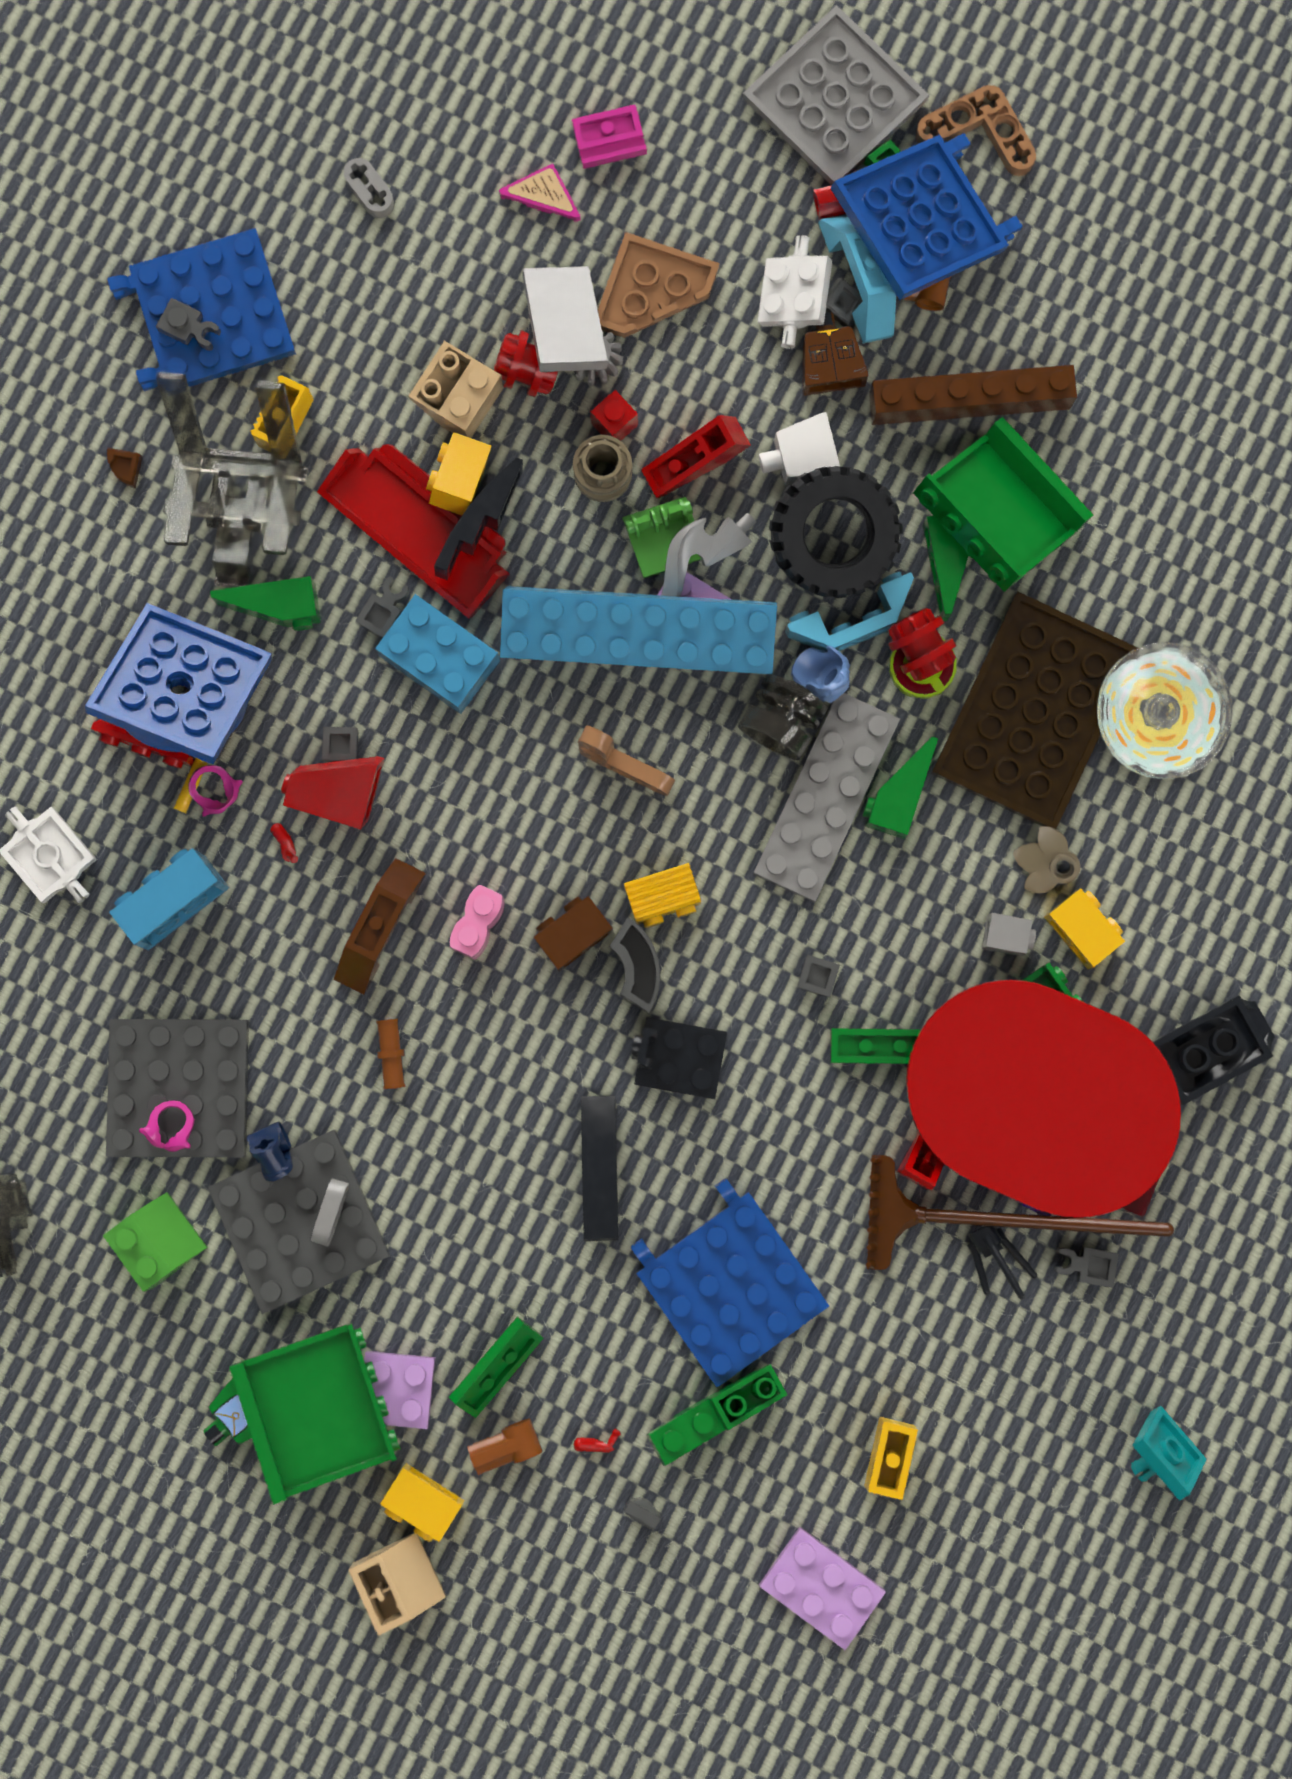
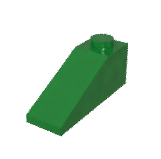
[923,515,969,621]
[210,576,321,631]
[862,737,938,839]

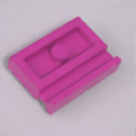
[572,104,647,169]

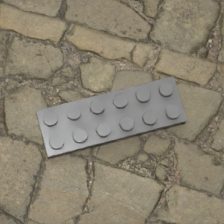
[753,693,900,903]

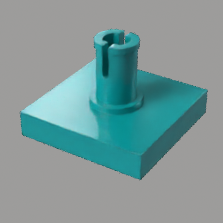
[1131,1405,1207,1501]

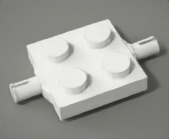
[758,235,832,349]
[0,807,97,903]

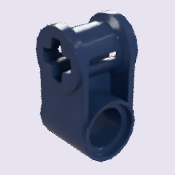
[247,1121,293,1182]

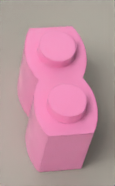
[450,885,504,960]

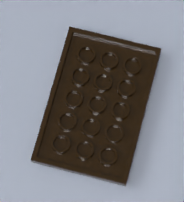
[931,591,1140,829]

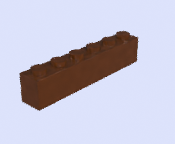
[869,365,1077,425]

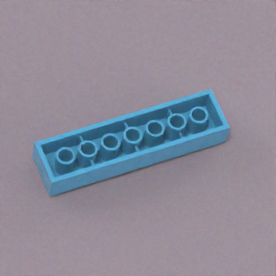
[500,586,778,674]

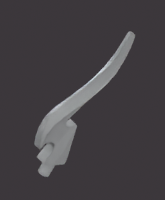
[661,513,756,597]

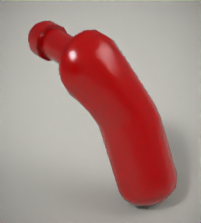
[270,823,298,863]
[573,1428,621,1453]

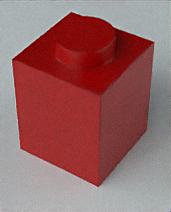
[590,390,638,441]

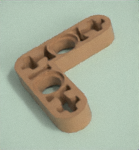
[916,85,1036,176]
[578,725,675,796]

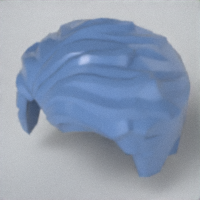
[791,646,850,703]

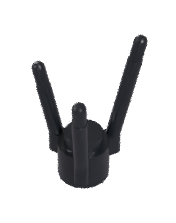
[967,1226,1038,1299]

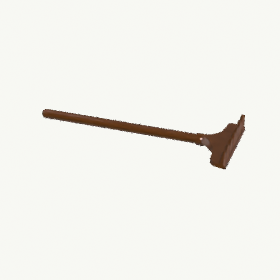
[866,1155,1174,1270]

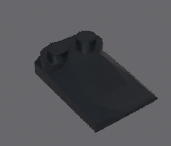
[1152,995,1275,1105]

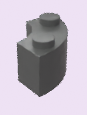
[610,917,660,1014]

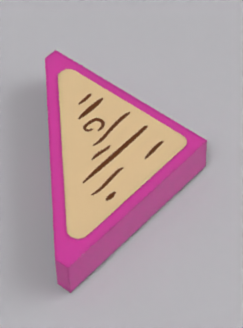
[498,163,581,222]

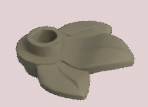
[1013,826,1080,893]

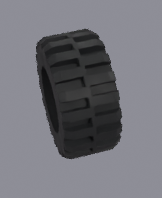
[769,466,903,598]

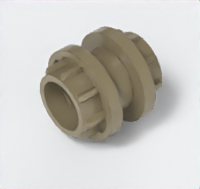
[573,435,632,502]

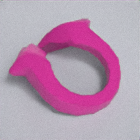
[188,764,243,817]
[139,1101,195,1152]

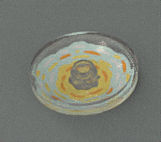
[1097,642,1232,779]

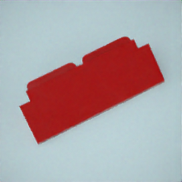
[317,444,510,619]

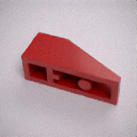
[641,415,751,498]

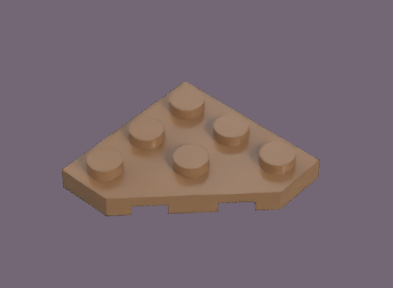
[598,232,720,338]

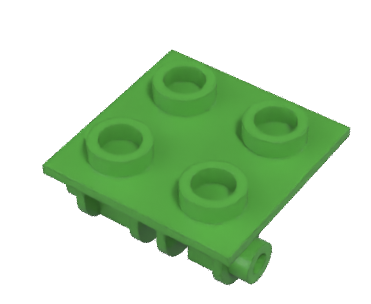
[622,497,701,579]

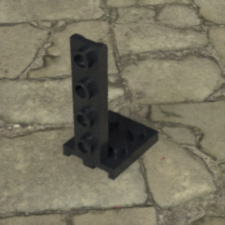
[631,1017,727,1100]

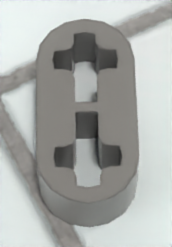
[344,158,394,218]
[311,1178,349,1247]

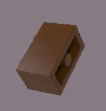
[534,896,614,972]

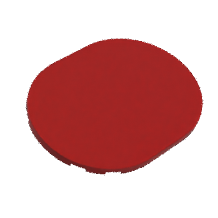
[906,980,1181,1218]

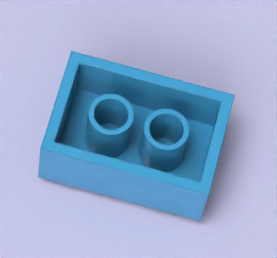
[375,594,500,714]
[109,848,230,950]

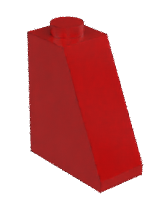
[281,756,385,830]

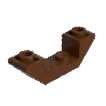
[333,858,426,995]

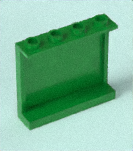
[913,417,1093,592]
[229,1323,400,1505]

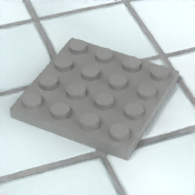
[743,5,929,185]

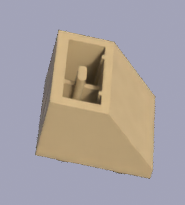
[408,341,504,438]
[348,1533,446,1636]

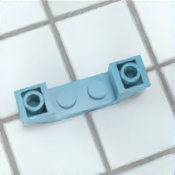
[818,215,896,344]
[785,572,914,652]

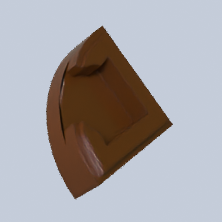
[107,448,143,489]

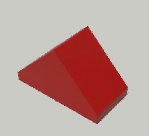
[896,1133,944,1191]

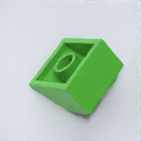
[103,1192,208,1292]

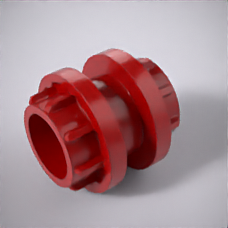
[494,330,558,397]
[888,608,957,681]

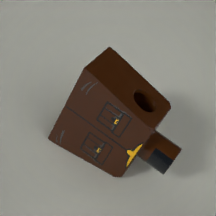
[803,312,868,396]

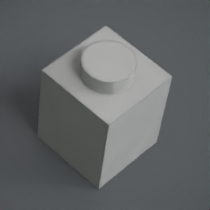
[981,913,1036,956]

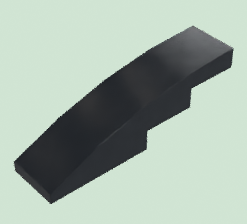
[434,458,523,581]
[581,1096,619,1241]

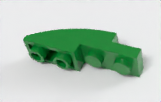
[646,1364,787,1466]

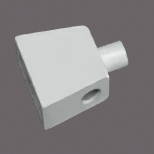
[759,412,840,486]

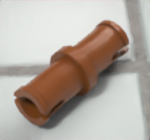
[376,1019,405,1089]

